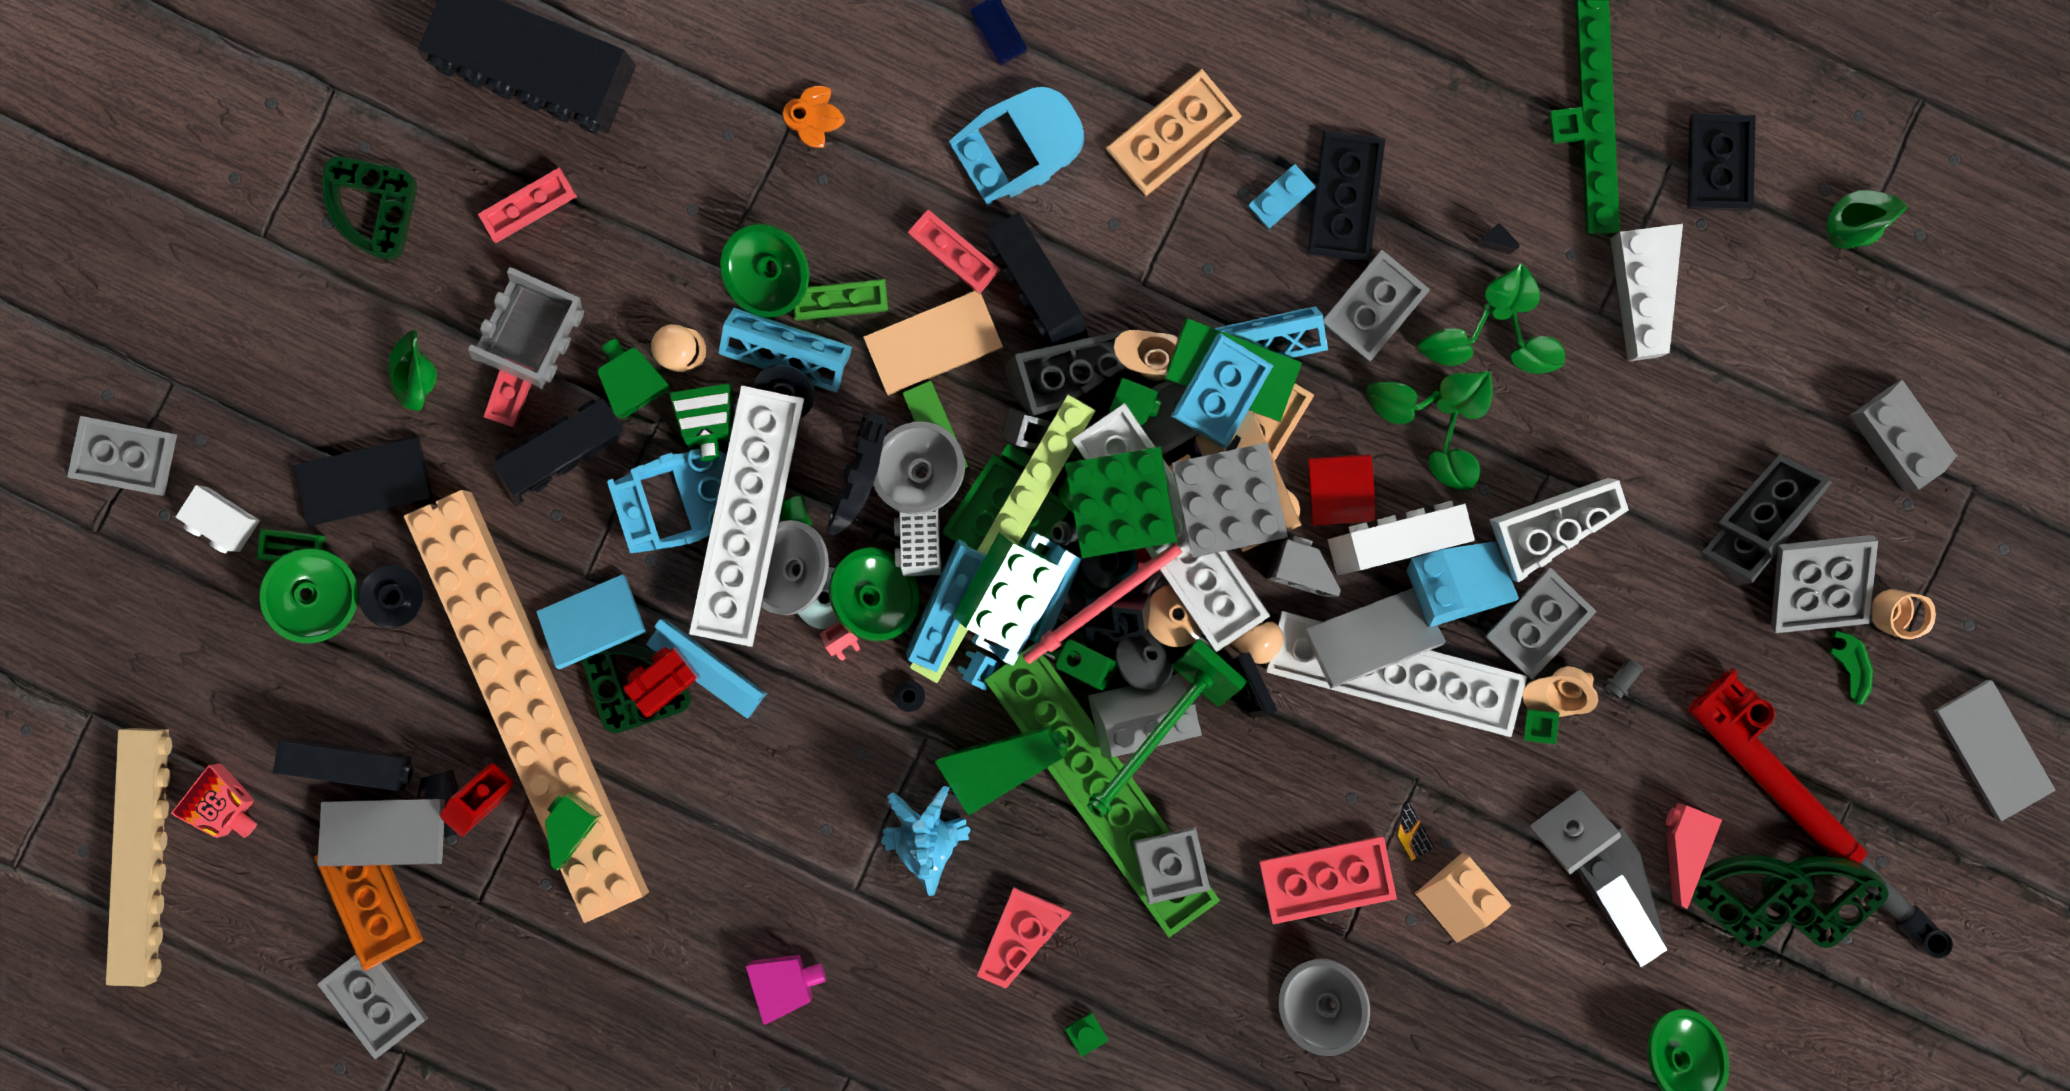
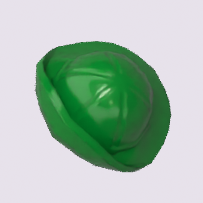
[1825,190,1908,249]
[388,330,437,412]

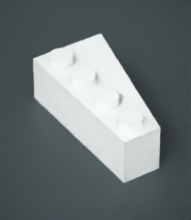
[1610,224,1683,361]
[1490,478,1629,582]
[1327,501,1475,575]

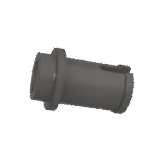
[1050,521,1079,546]
[1605,658,1644,699]

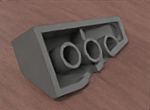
[1004,329,1129,416]
[1575,826,1667,967]

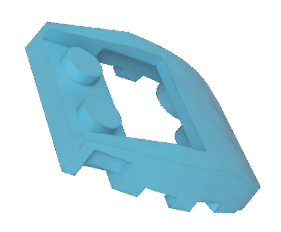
[949,87,1084,207]
[607,449,727,554]

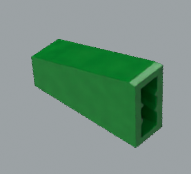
[935,725,1069,816]

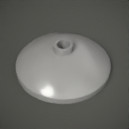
[873,422,965,515]
[761,520,829,615]
[1279,959,1370,1056]

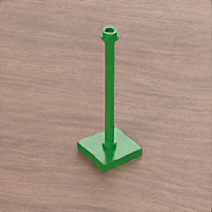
[1087,639,1248,818]

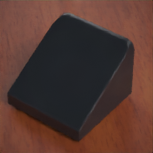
[1476,223,1520,255]

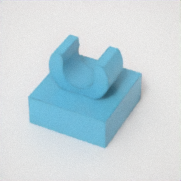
[958,651,1001,691]

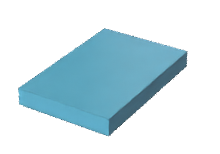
[1171,333,1273,449]
[536,574,646,669]

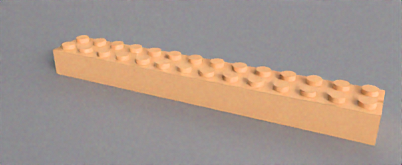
[404,490,649,923]

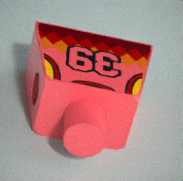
[171,763,257,838]

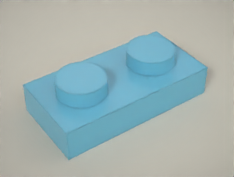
[1247,164,1316,230]

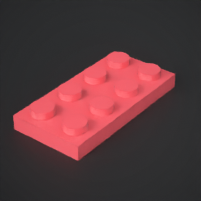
[1259,836,1397,924]

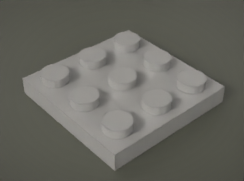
[1172,442,1288,558]
[1771,535,1878,633]

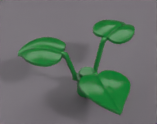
[1417,263,1565,374]
[1366,370,1493,491]

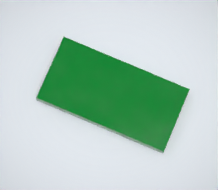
[1164,318,1302,422]

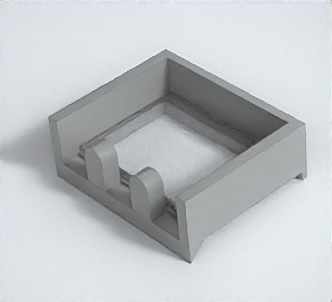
[468,267,584,389]

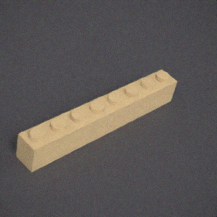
[106,728,172,987]

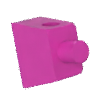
[746,955,826,1025]

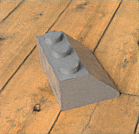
[1849,379,1957,492]
[1266,536,1341,597]
[1088,674,1202,758]

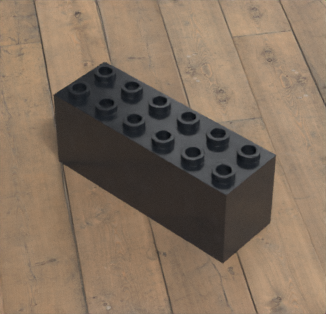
[418,0,636,135]

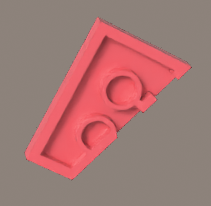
[977,887,1072,988]

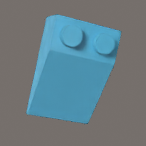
[1406,541,1519,628]

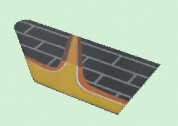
[1398,803,1435,861]

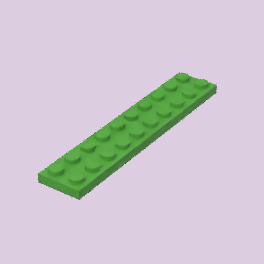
[984,643,1220,938]

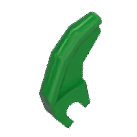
[1827,631,1874,705]

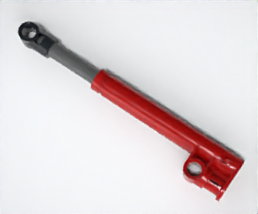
[1688,668,1953,959]

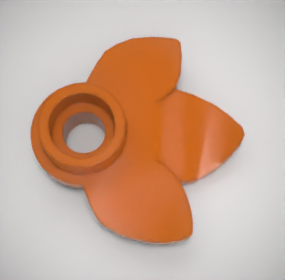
[782,86,845,148]

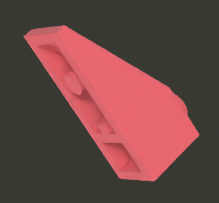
[1666,803,1722,909]

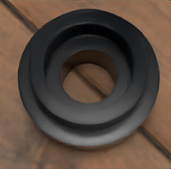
[894,680,925,712]

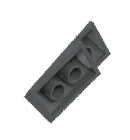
[1702,454,1832,586]

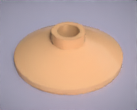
[1148,584,1203,647]

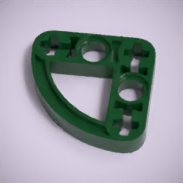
[322,156,417,260]
[583,642,692,733]
[1692,855,1814,947]
[1762,856,1889,948]

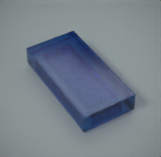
[970,0,1028,66]

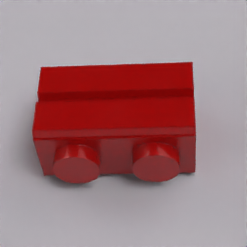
[623,646,700,717]
[439,763,514,837]

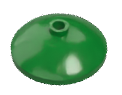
[720,224,809,317]
[259,548,358,643]
[829,548,920,642]
[1647,1009,1729,1091]

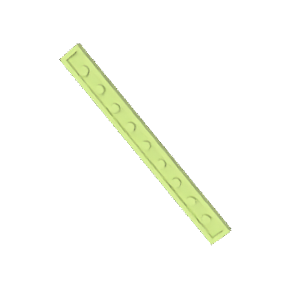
[910,394,1095,683]

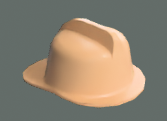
[1113,330,1178,382]
[1522,666,1599,717]

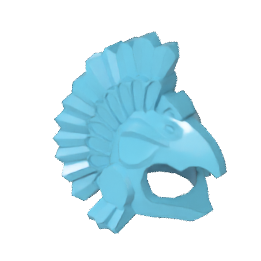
[881,786,970,896]

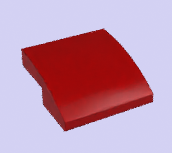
[1308,454,1375,526]

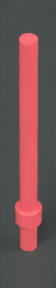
[1022,542,1183,664]

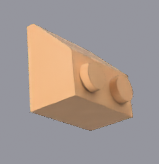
[1415,853,1511,942]

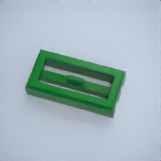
[256,528,326,562]

